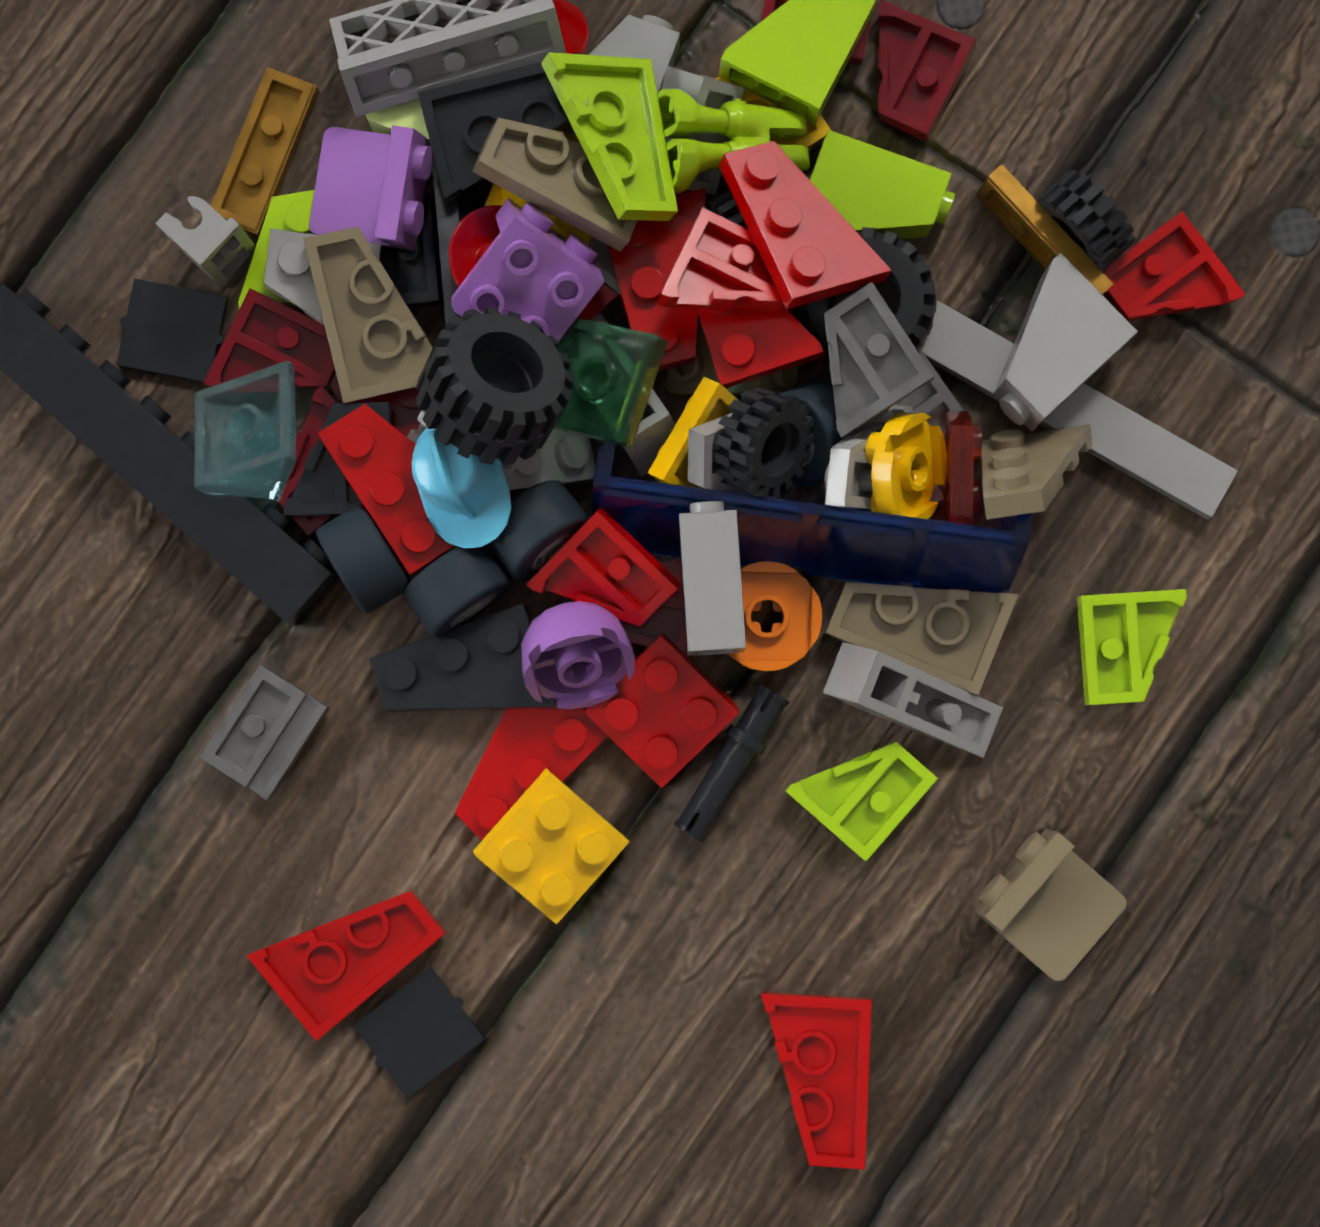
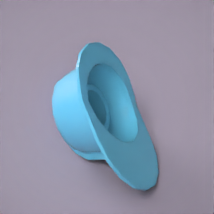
[411,427,512,549]

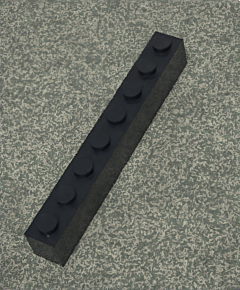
[0,284,339,626]

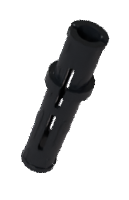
[674,684,790,842]

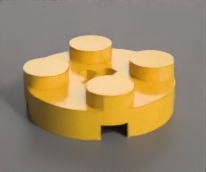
[865,412,947,525]

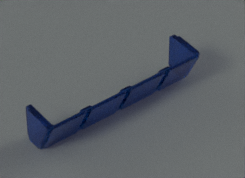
[591,433,1033,593]

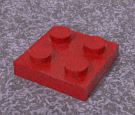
[584,632,740,788]

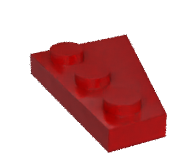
[607,188,706,375]
[761,991,873,1170]

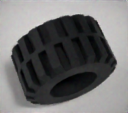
[796,227,937,360]
[416,308,574,465]

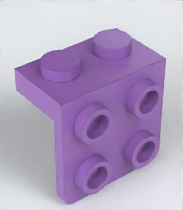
[309,125,433,251]
[451,198,605,341]

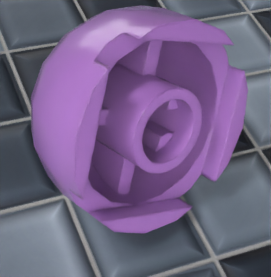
[521,601,635,710]

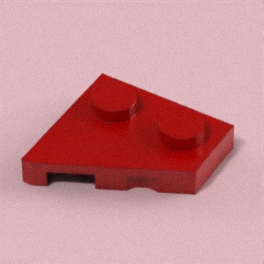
[1103,211,1245,321]
[697,305,825,389]

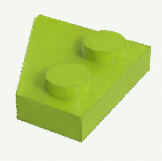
[1077,589,1187,706]
[785,742,938,861]

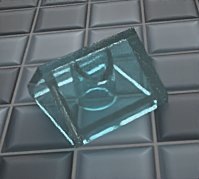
[194,360,296,500]

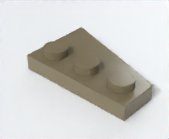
[472,117,637,252]
[303,226,433,403]
[981,424,1093,520]
[824,582,1019,695]

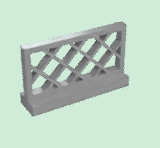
[329,0,566,117]

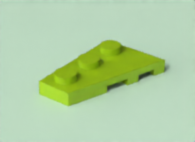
[541,52,678,221]

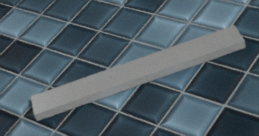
[834,276,1238,519]

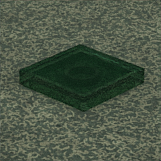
[554,318,668,448]

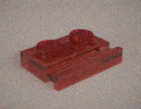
[944,411,982,536]

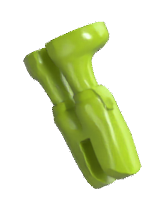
[658,88,810,194]

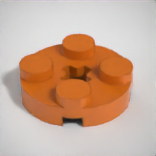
[726,561,822,672]

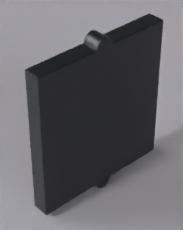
[116,279,229,383]
[353,966,485,1098]

